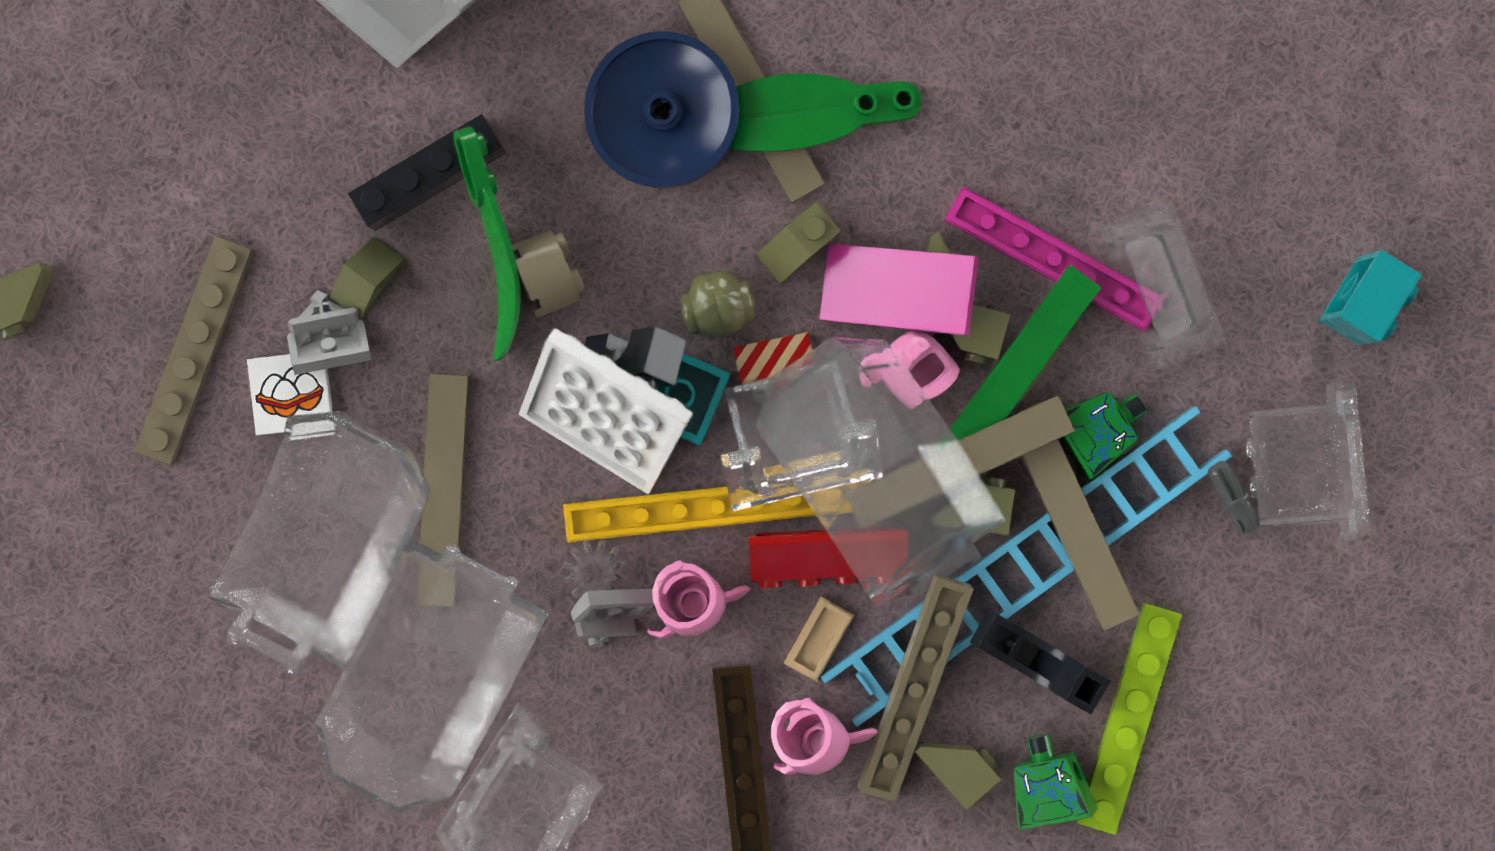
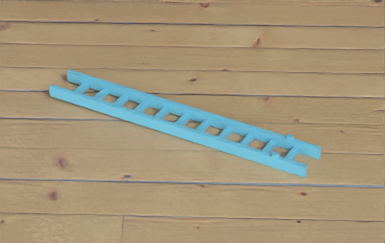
[820,406,1232,727]

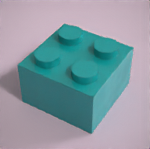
[1319,250,1422,345]
[657,353,731,446]

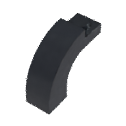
[969,609,1111,714]

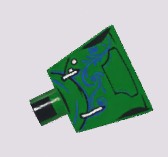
[1061,392,1147,479]
[1014,733,1098,830]

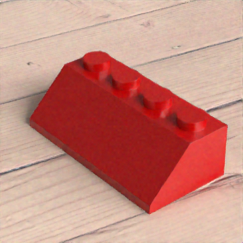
[749,526,907,588]

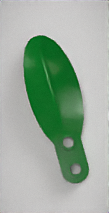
[729,74,922,152]
[454,127,520,361]

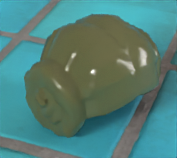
[680,270,756,338]

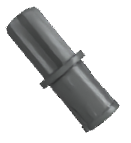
[1208,461,1261,534]

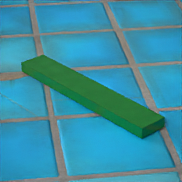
[931,265,1102,453]

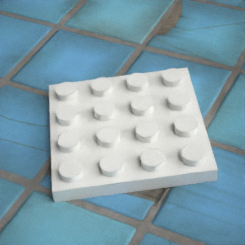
[518,328,693,495]

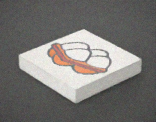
[247,354,334,436]

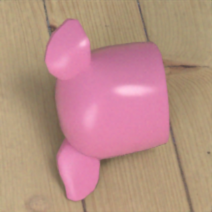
[859,330,960,410]
[647,560,751,639]
[771,698,878,775]

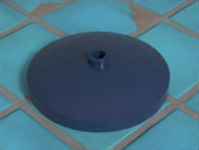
[584,31,740,189]

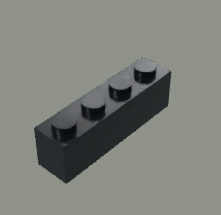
[348,114,507,231]

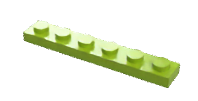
[1077,602,1182,835]

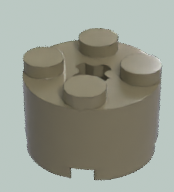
[511,230,585,319]

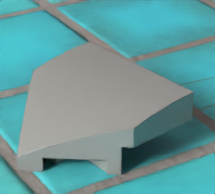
[287,290,372,375]
[571,589,654,649]

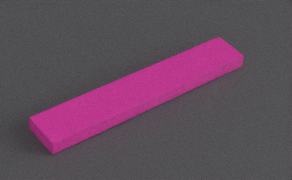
[944,186,1164,332]

